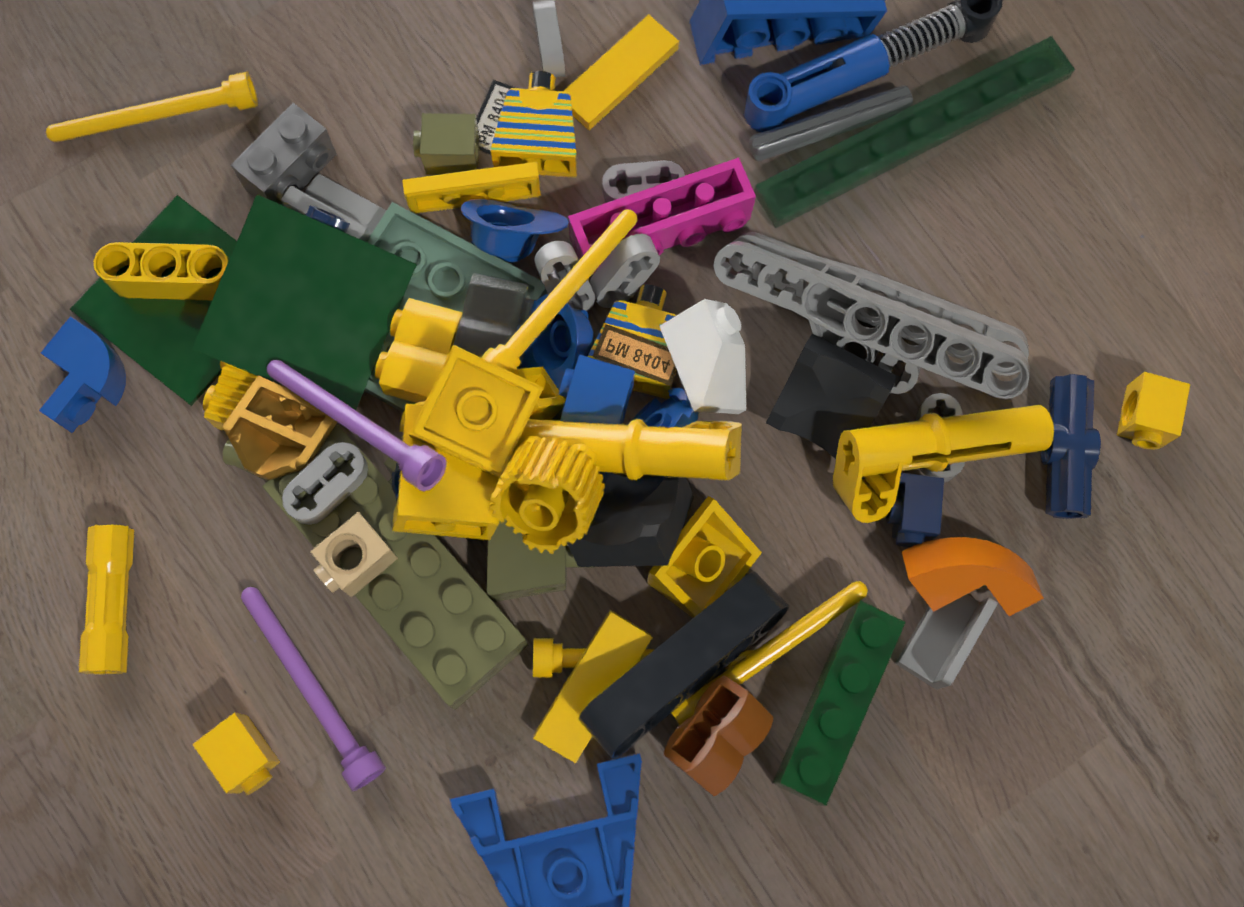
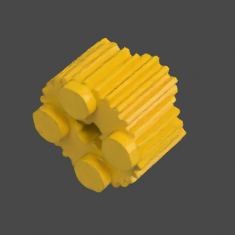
[490,436,605,554]

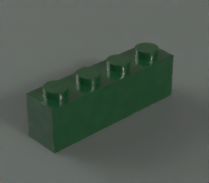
[773,600,906,806]

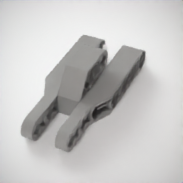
[714,232,1030,399]

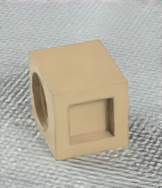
[310,512,398,597]

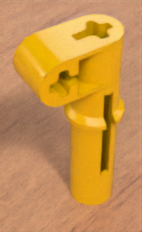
[833,405,1054,523]
[510,419,742,480]

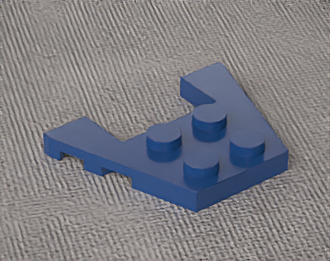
[450,753,642,907]

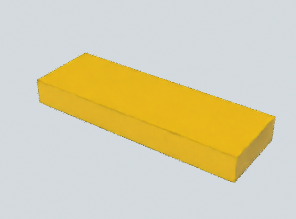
[563,14,679,131]
[402,162,541,214]
[533,610,653,764]

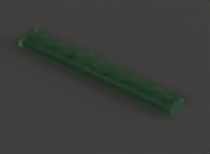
[754,36,1075,229]

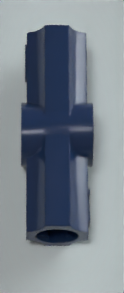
[1040,374,1101,519]

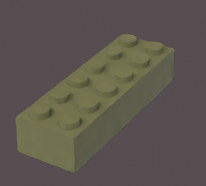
[262,424,529,710]

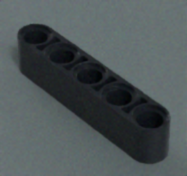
[578,572,789,759]

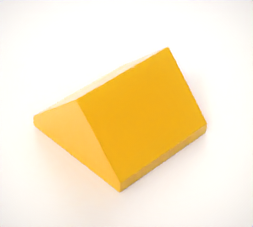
[647,496,762,618]

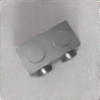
[231,103,337,206]

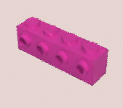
[568,157,756,275]

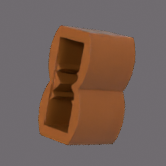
[663,675,774,796]

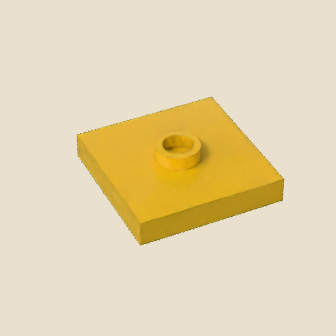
[410,345,543,478]

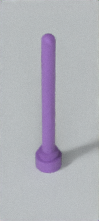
[267,360,446,491]
[241,587,386,791]

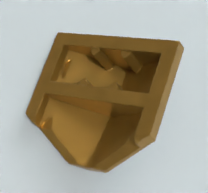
[222,375,337,480]

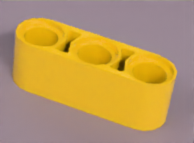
[93,242,229,300]

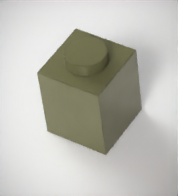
[413,113,480,174]

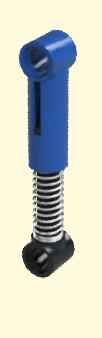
[744,0,1003,132]

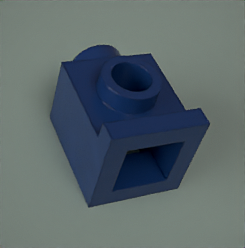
[886,473,944,548]

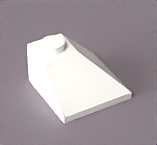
[659,299,746,414]

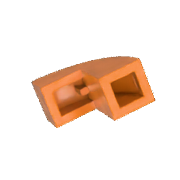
[902,537,1044,616]

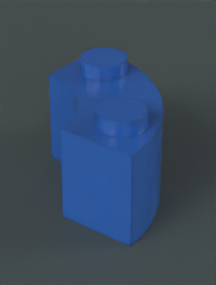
[559,354,635,473]

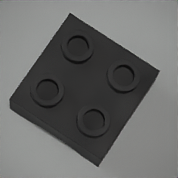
[766,334,897,459]
[567,472,694,567]

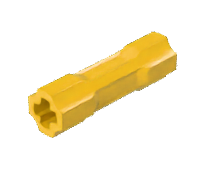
[79,524,134,675]

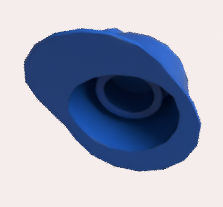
[461,199,568,262]
[521,294,594,390]

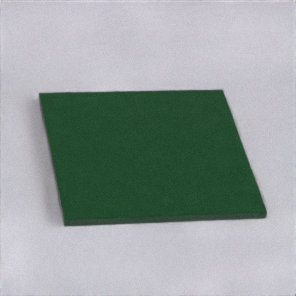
[70,195,237,406]
[192,195,417,410]

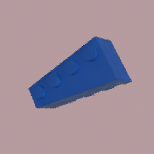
[689,0,887,65]

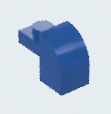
[39,316,126,433]

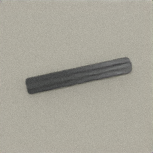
[749,85,913,161]

